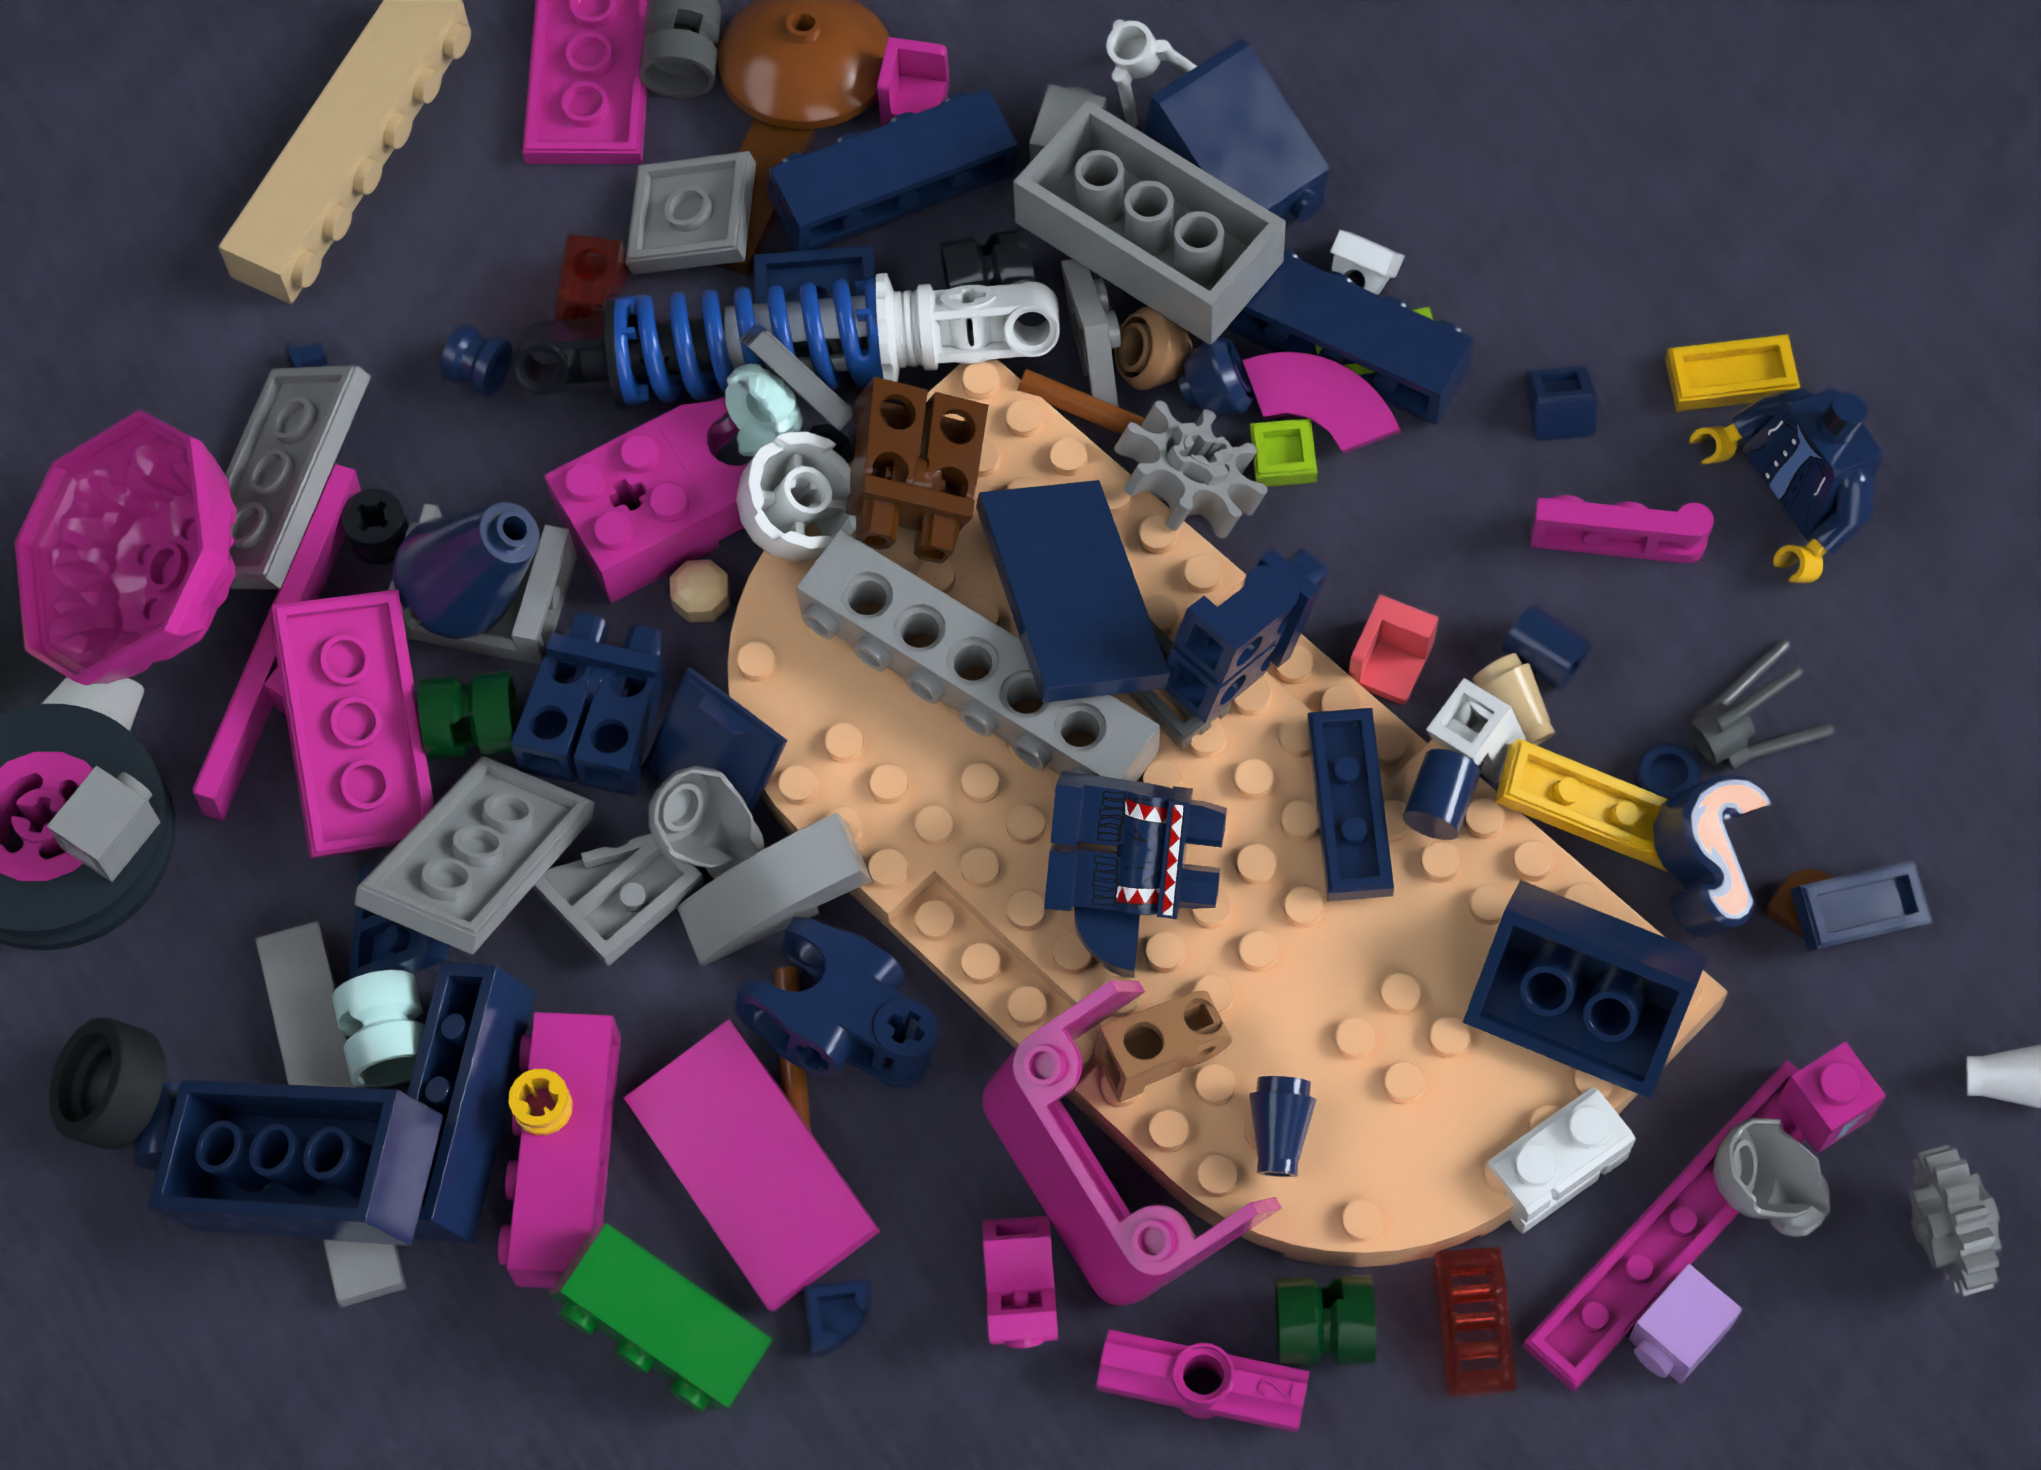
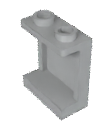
[388,503,577,665]

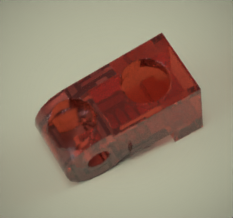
[554,234,629,321]

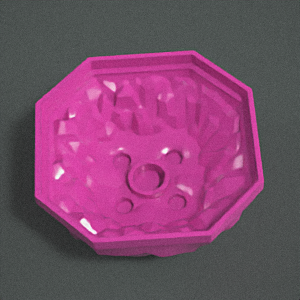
[14,410,237,686]

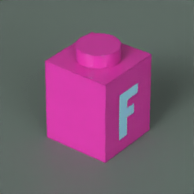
[1777,1041,1886,1154]

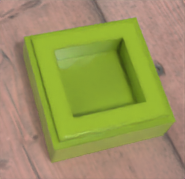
[1249,418,1317,487]

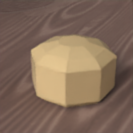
[670,559,730,623]

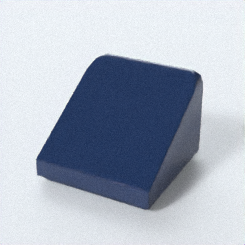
[1526,366,1597,441]

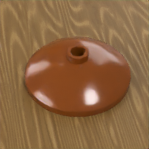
[717,0,889,129]

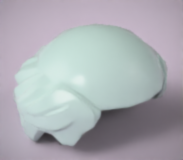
[725,364,803,457]

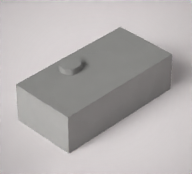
[1013,99,1286,344]

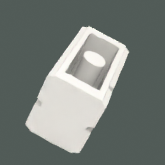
[1487,1086,1636,1234]

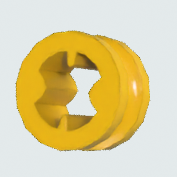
[508,1069,573,1136]

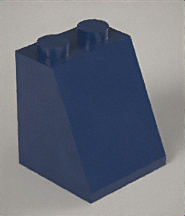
[1145,38,1330,228]

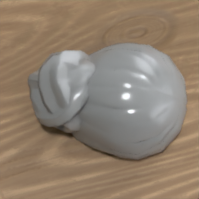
[649,765,764,879]
[1714,1118,1830,1237]

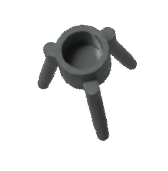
[1687,640,1834,770]

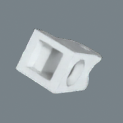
[1426,678,1526,783]

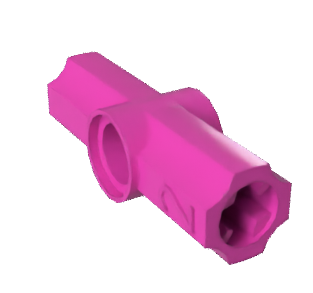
[1096,1329,1310,1433]

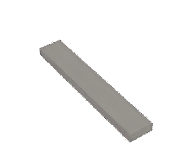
[256,921,407,1307]

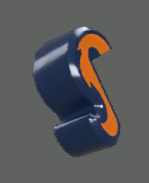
[1653,774,1773,938]

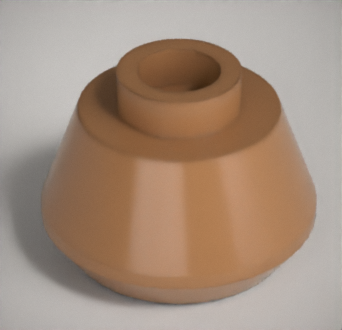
[1114,307,1193,390]

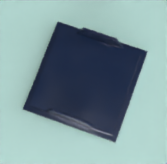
[643,667,788,815]

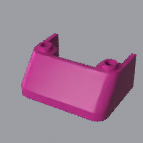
[982,980,1282,1306]

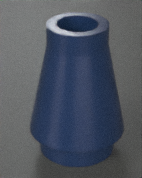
[1249,1076,1317,1177]

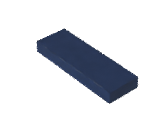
[1307,708,1394,902]

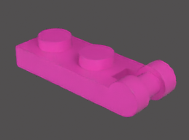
[1530,495,1714,564]

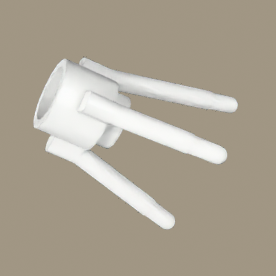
[1106,19,1197,128]

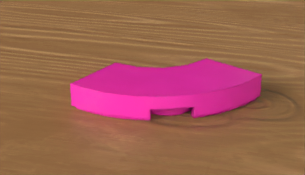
[1242,352,1401,454]

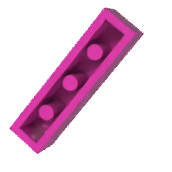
[498,1012,621,1288]

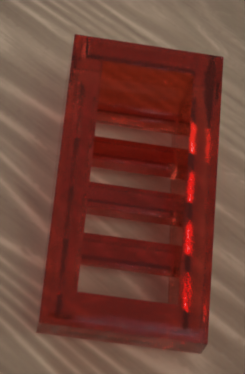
[1431,1247,1517,1398]

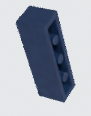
[769,87,1018,251]
[1226,248,1474,426]
[407,962,536,1244]

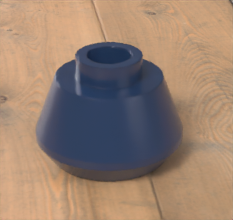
[1177,336,1253,415]

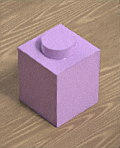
[1628,1264,1742,1384]

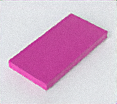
[522,0,648,164]
[269,590,434,860]
[624,1019,881,1312]

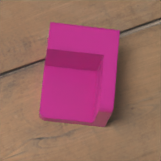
[877,37,950,126]

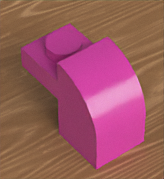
[983,1216,1058,1348]

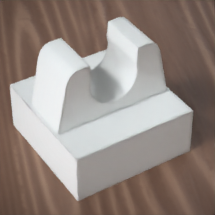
[1330,230,1405,295]

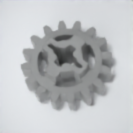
[1908,1145,2002,1297]

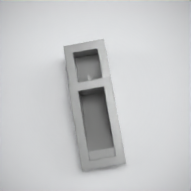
[677,812,872,966]

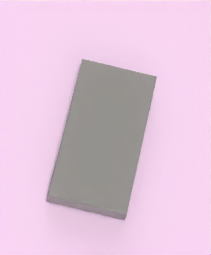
[225,365,371,589]
[355,756,595,955]

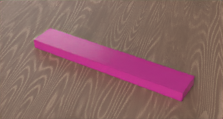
[192,464,361,822]
[1522,1060,1807,1393]

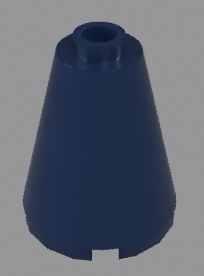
[392,502,540,639]

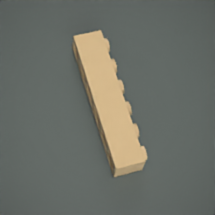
[218,0,471,305]

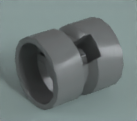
[639,0,722,98]

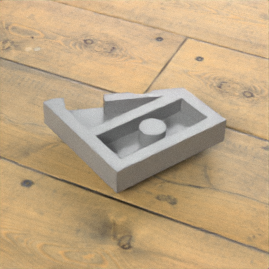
[1061,259,1121,407]
[532,833,705,967]

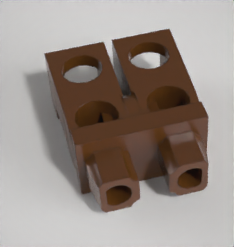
[845,377,989,563]

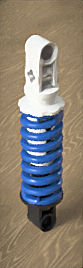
[513,273,1060,410]

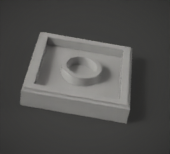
[625,151,756,275]

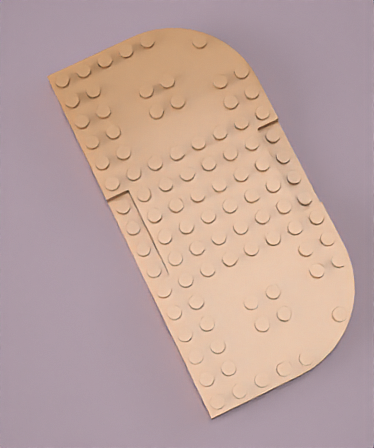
[728,359,1728,1267]

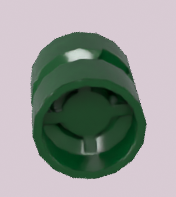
[418,670,520,760]
[1275,1275,1376,1367]

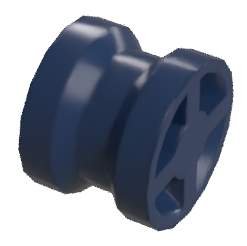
[440,323,512,397]

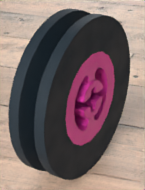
[0,704,176,950]

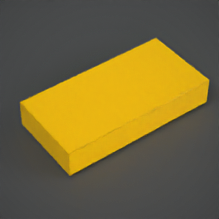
[1665,334,1800,412]

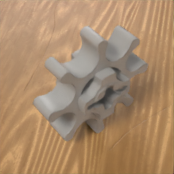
[1114,401,1268,538]

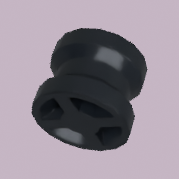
[342,489,409,565]

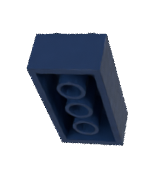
[148,1080,443,1246]

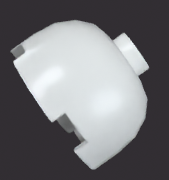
[736,432,856,562]

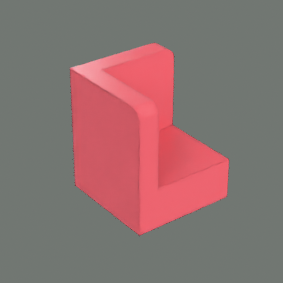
[1348,594,1439,705]

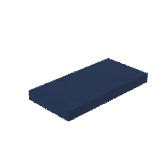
[976,480,1170,703]

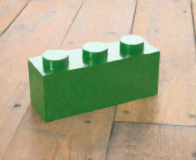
[548,1223,773,1413]

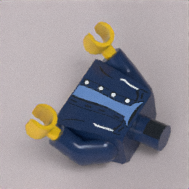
[1689,388,1883,584]

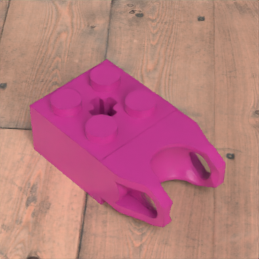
[544,397,749,604]

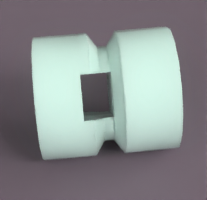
[332,970,425,1089]

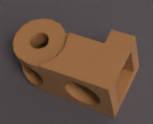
[1093,991,1232,1103]

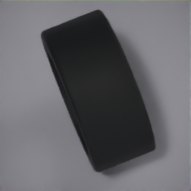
[49,1017,165,1150]

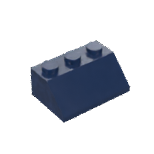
[1462,880,1709,1099]

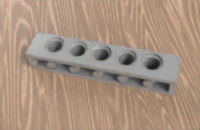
[796,530,1160,781]

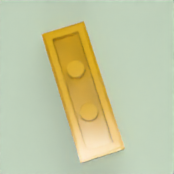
[1495,738,1668,871]

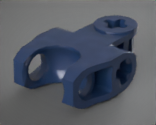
[734,917,939,1088]

